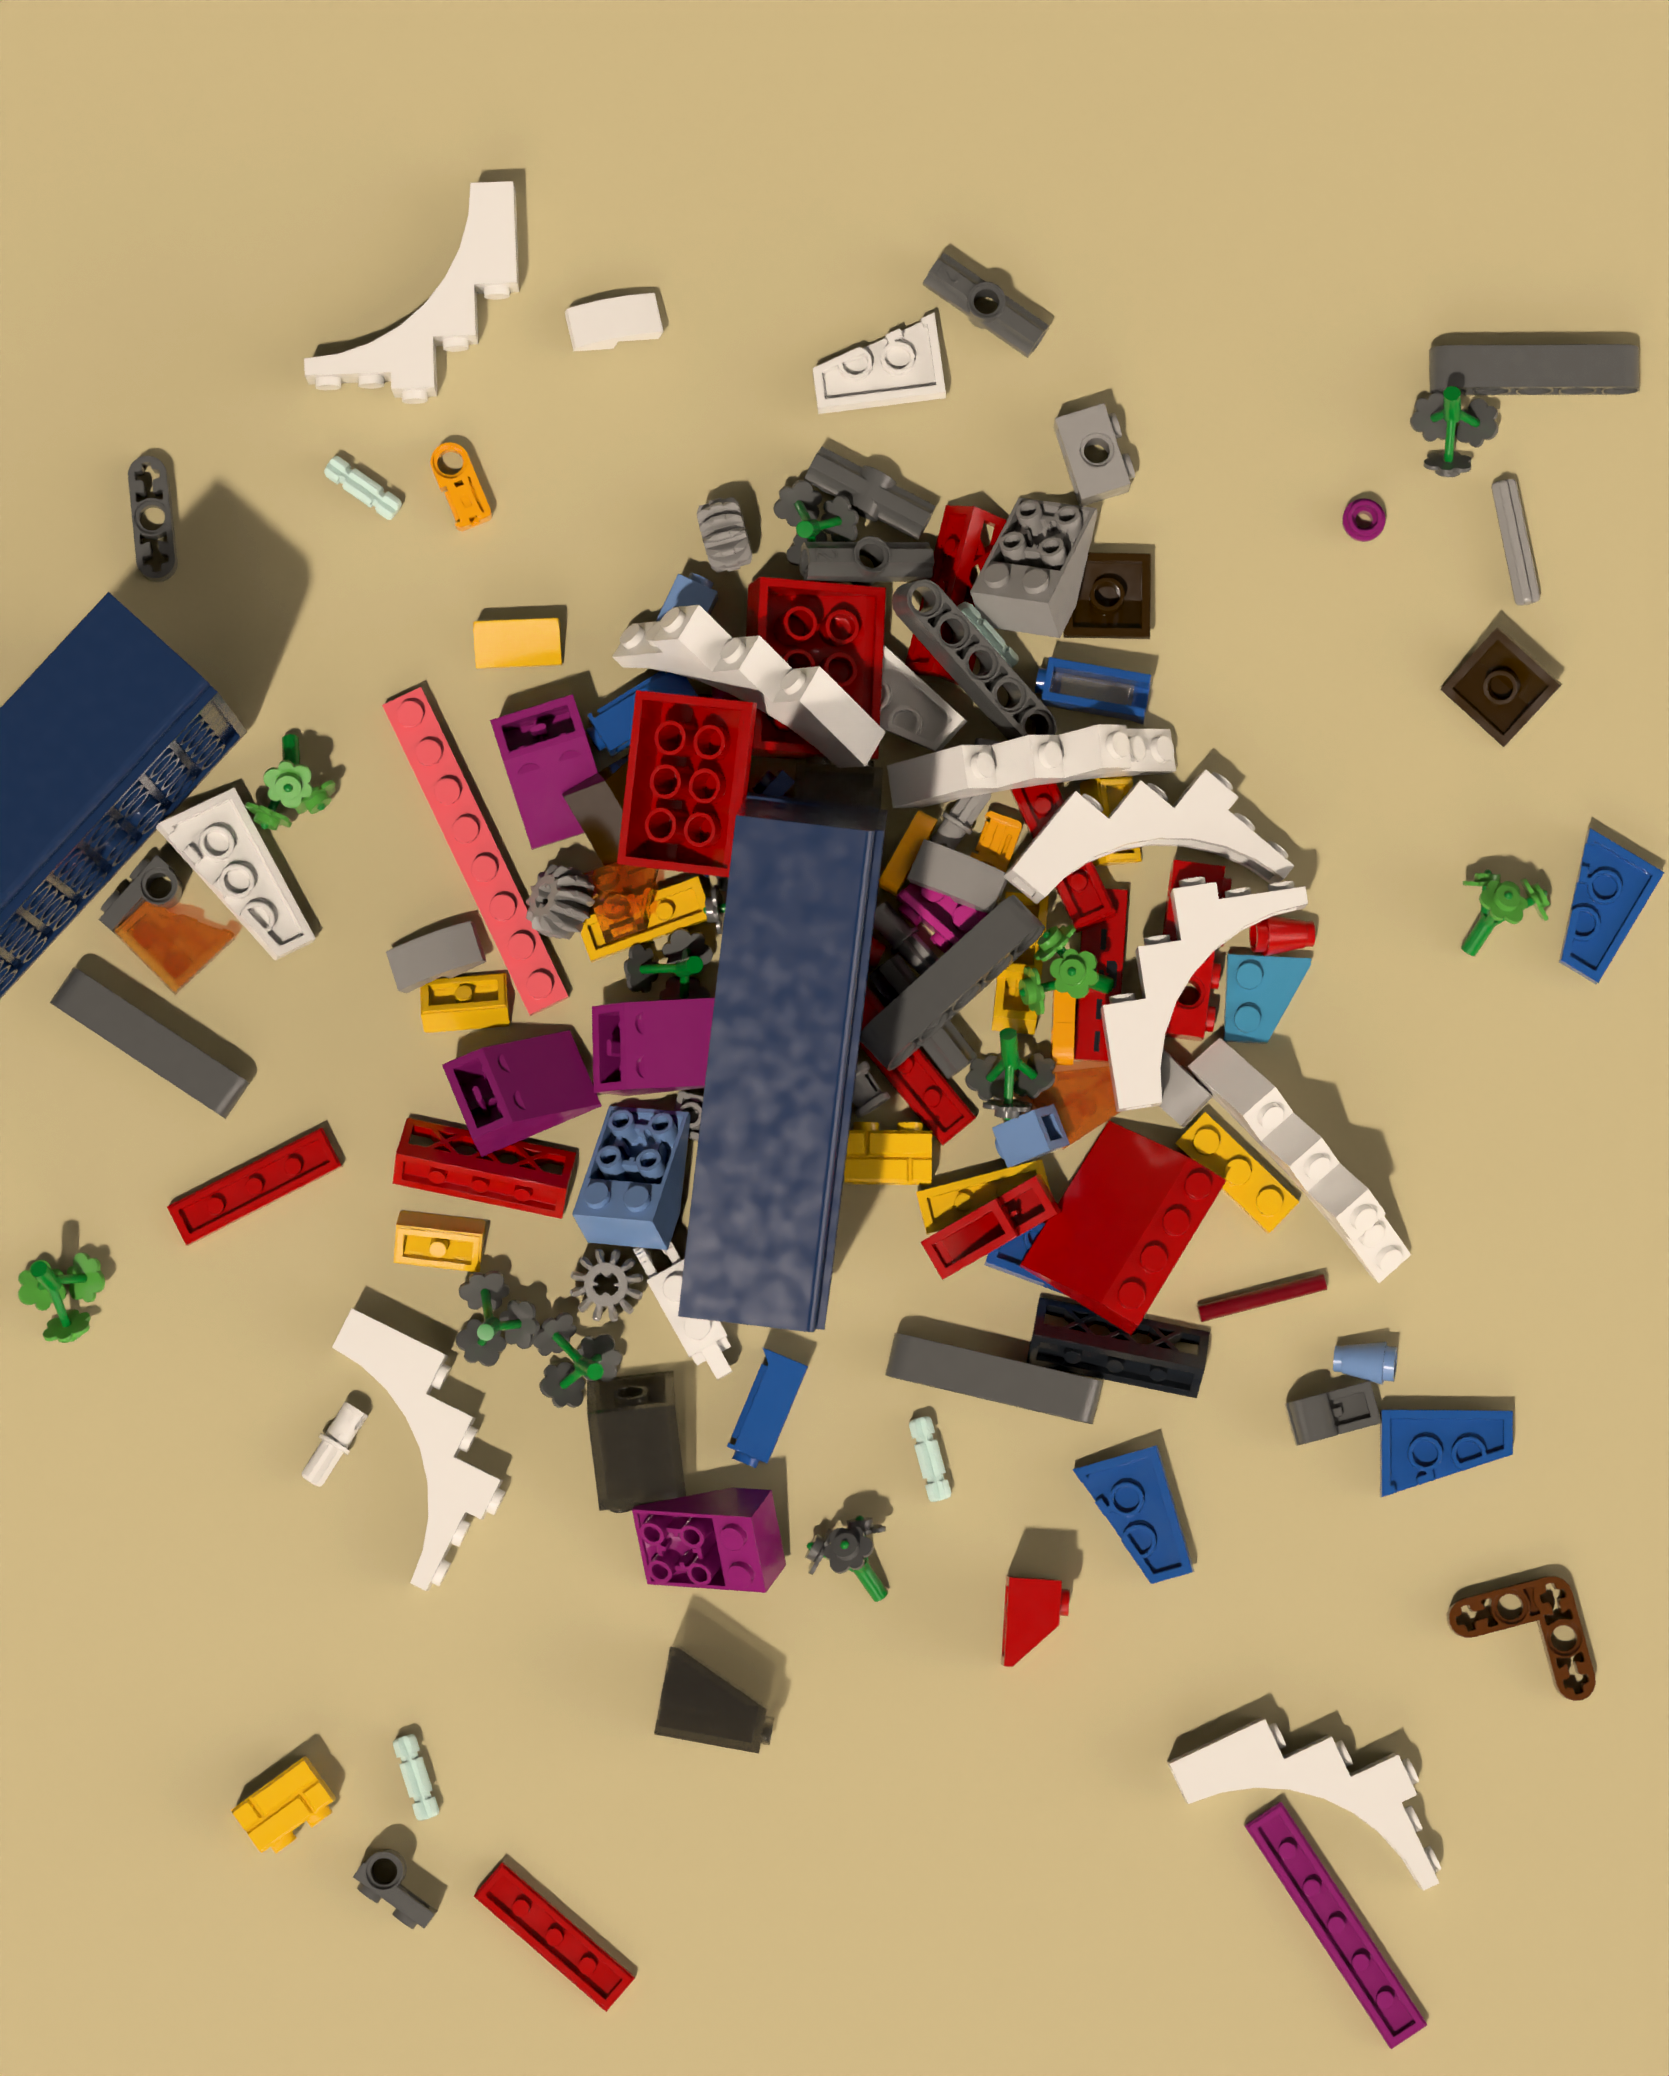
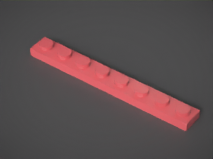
[382,687,569,1016]

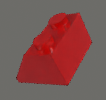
[1001,1576,1070,1667]

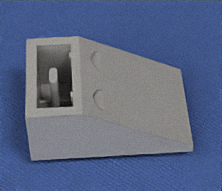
[970,498,1098,638]

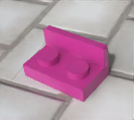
[897,883,988,953]

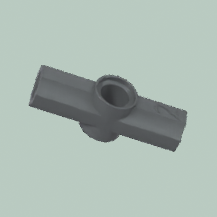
[923,253,1049,358]
[804,446,936,540]
[799,536,934,586]
[869,954,977,1079]

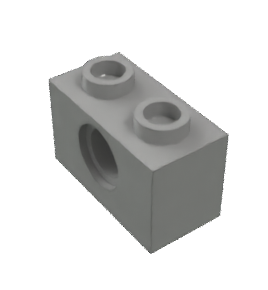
[1053,403,1135,506]

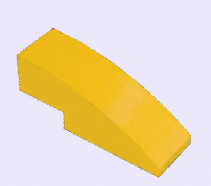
[991,892,1049,1035]

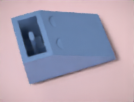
[572,1106,691,1250]

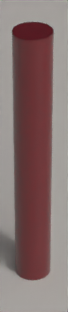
[1197,1273,1327,1322]

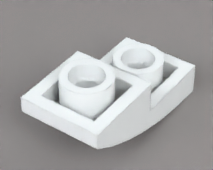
[565,293,664,351]

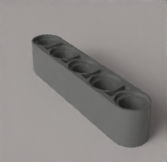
[1429,344,1640,395]
[892,579,1057,740]
[860,895,1045,1071]
[50,967,250,1119]
[885,1333,1103,1424]

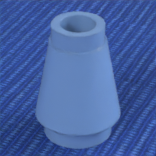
[1333,1342,1397,1385]

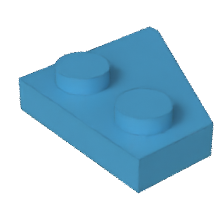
[1223,954,1311,1044]

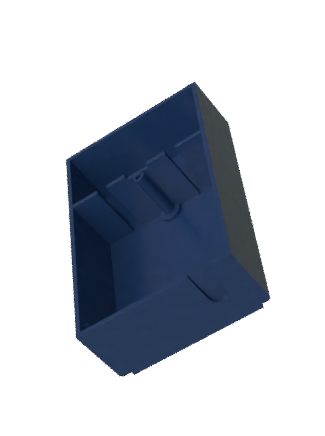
[0,592,247,999]
[678,792,888,1332]

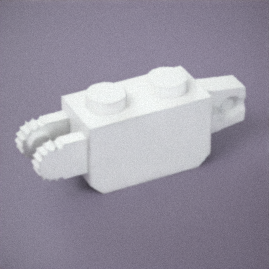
[633,1242,733,1380]

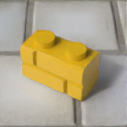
[844,1122,932,1185]
[231,1756,336,1854]

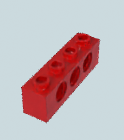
[1162,860,1232,1042]

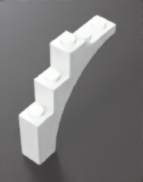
[304,181,519,404]
[612,605,886,768]
[887,724,1176,808]
[1003,769,1294,904]
[1100,877,1308,1112]
[1188,1038,1411,1283]
[332,1308,506,1591]
[1167,1717,1441,1891]

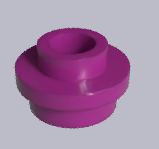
[1342,498,1386,542]

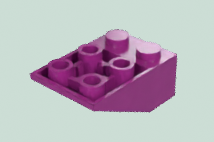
[490,694,598,850]
[592,998,715,1096]
[442,1030,602,1157]
[632,1487,786,1593]

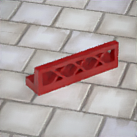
[905,505,1007,685]
[392,1118,576,1219]

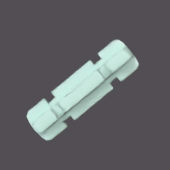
[324,456,402,520]
[958,601,1019,668]
[909,1416,951,1502]
[393,1734,439,1821]

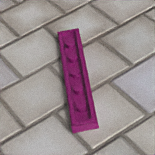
[1244,1801,1427,2049]

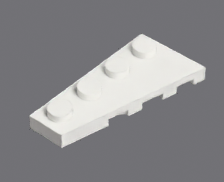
[156,788,316,961]

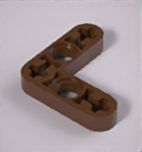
[1446,1576,1596,1701]

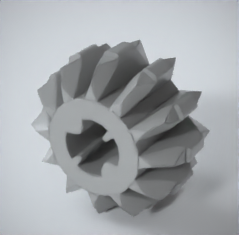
[697,497,753,573]
[526,864,595,940]
[570,1249,643,1322]

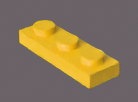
[580,876,708,963]
[1175,1112,1299,1234]
[916,1159,1051,1235]

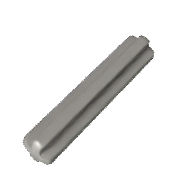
[1491,479,1540,606]

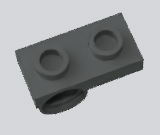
[98,855,183,935]
[1285,1381,1381,1446]
[353,1849,437,1929]

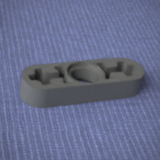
[128,456,178,582]

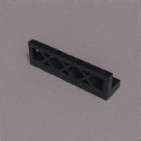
[1026,1297,1210,1398]

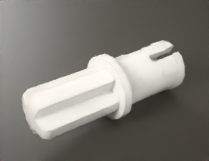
[302,1402,368,1487]

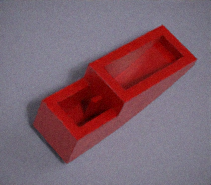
[921,1174,1062,1280]

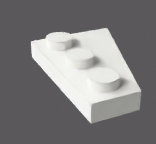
[813,312,946,414]
[880,645,967,752]

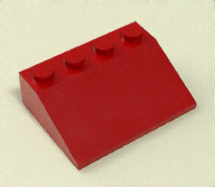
[746,577,886,760]
[617,690,757,878]
[1020,1121,1227,1335]

